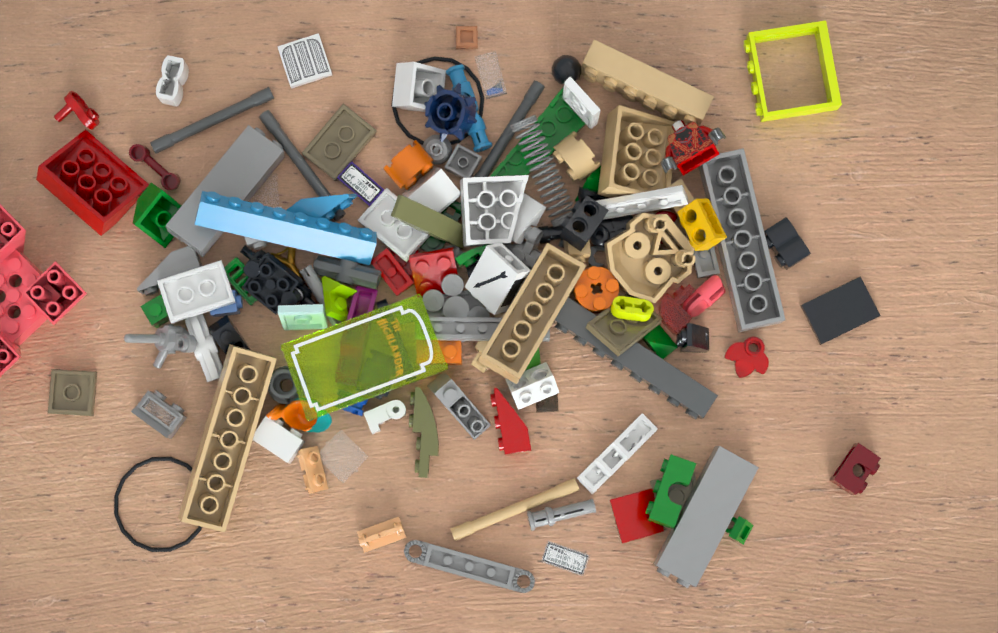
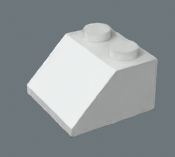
[392,62,446,112]

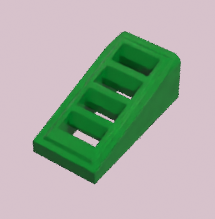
[224,257,257,306]

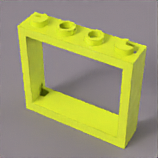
[743,20,842,122]

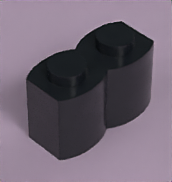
[764,217,811,270]

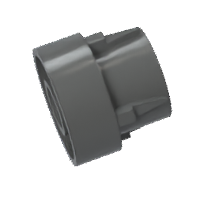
[268,366,307,405]

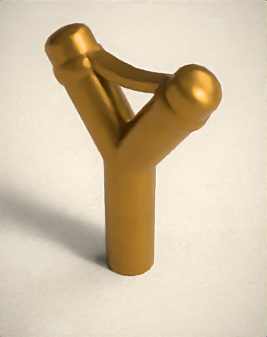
[270,247,305,281]

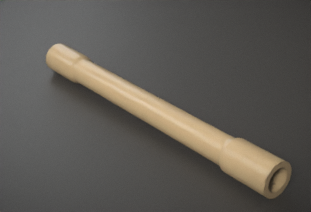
[450,478,579,541]

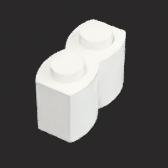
[156,55,189,107]

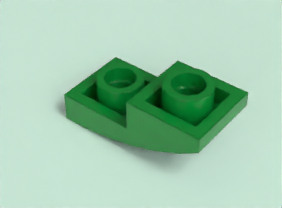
[455,244,491,268]

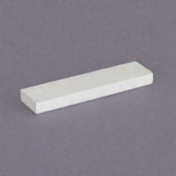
[596,185,688,220]

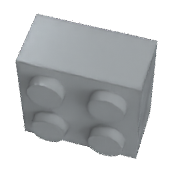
[445,144,482,179]

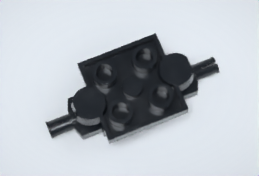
[240,245,317,315]

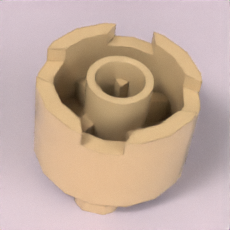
[552,131,601,182]

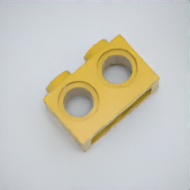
[677,199,727,251]

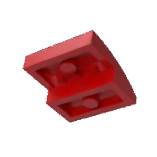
[371,248,420,296]
[610,488,664,543]

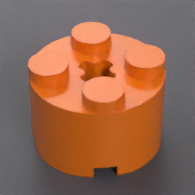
[383,140,434,190]
[573,266,619,313]

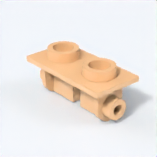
[297,446,328,494]
[357,517,407,553]

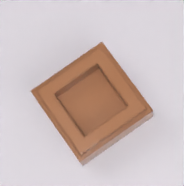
[456,26,478,49]

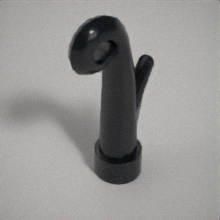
[538,224,610,246]

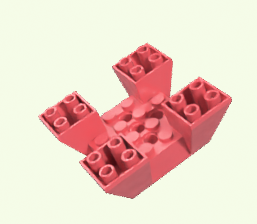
[0,204,87,377]

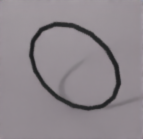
[391,56,485,147]
[114,457,202,552]

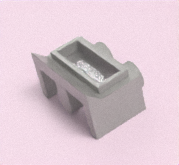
[131,390,187,439]

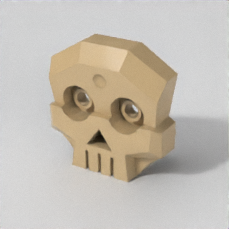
[604,213,696,303]

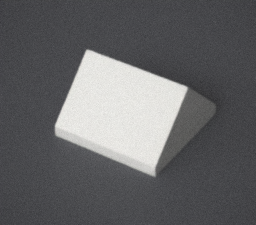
[402,166,461,213]

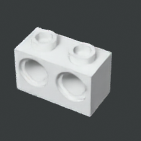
[505,362,560,410]

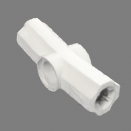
[185,314,223,382]

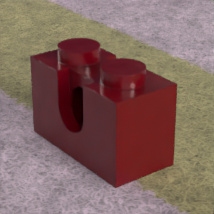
[830,443,881,495]

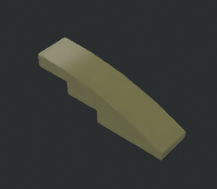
[391,195,464,249]

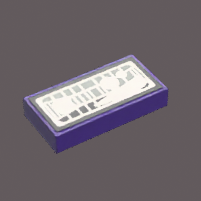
[337,162,384,207]

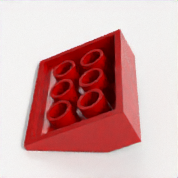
[36,129,149,236]

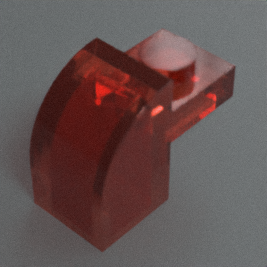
[659,284,695,336]

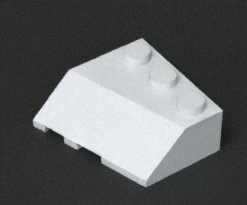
[460,175,529,247]

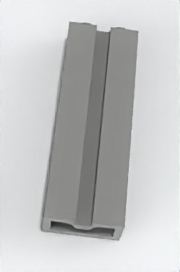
[166,125,285,257]
[653,446,759,588]

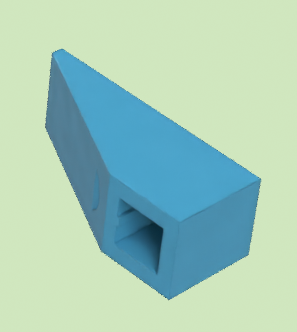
[286,194,358,220]

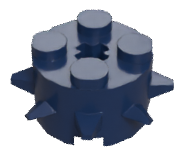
[424,83,477,142]

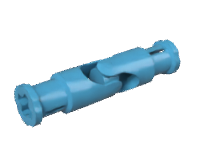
[446,64,493,153]

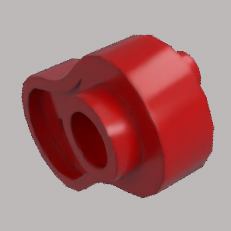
[54,91,100,130]

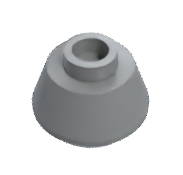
[422,135,452,165]

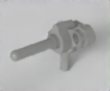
[503,227,543,270]
[124,324,197,369]

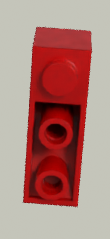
[490,388,531,455]

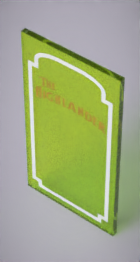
[281,294,448,421]

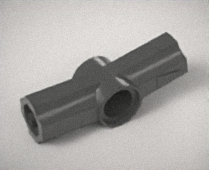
[313,255,382,290]

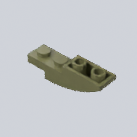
[409,387,439,478]

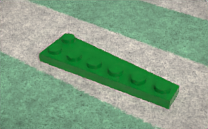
[490,87,586,177]

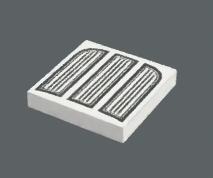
[277,33,332,89]

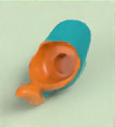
[266,398,332,433]

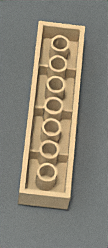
[178,344,277,532]

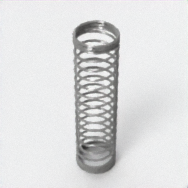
[510,115,574,227]

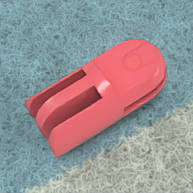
[683,275,726,317]

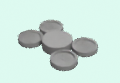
[422,274,490,343]

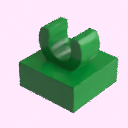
[725,516,754,545]

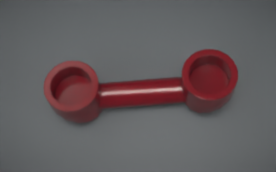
[129,144,180,190]

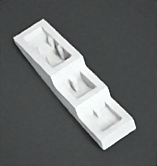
[577,413,658,494]

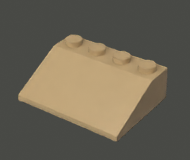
[598,105,675,198]

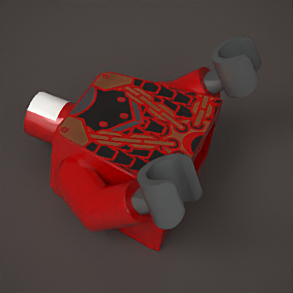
[660,120,726,176]

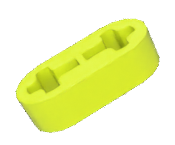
[610,296,654,322]

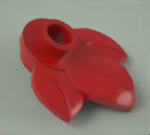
[725,336,769,378]

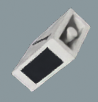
[465,242,531,315]

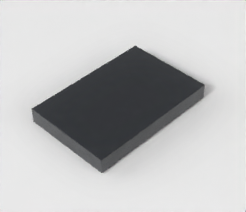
[801,276,881,345]

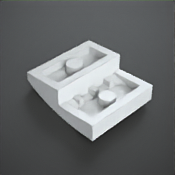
[512,193,546,244]

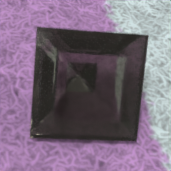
[536,393,559,413]

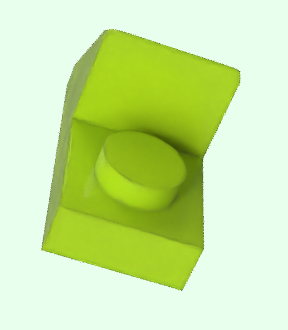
[322,276,357,322]

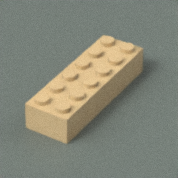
[581,40,714,126]
[478,243,586,384]

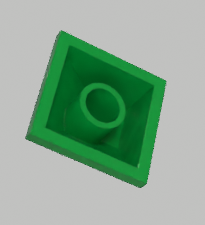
[133,183,182,248]

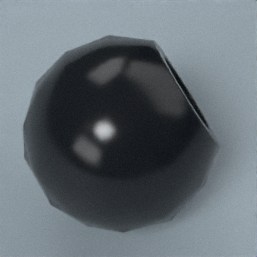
[552,55,581,84]

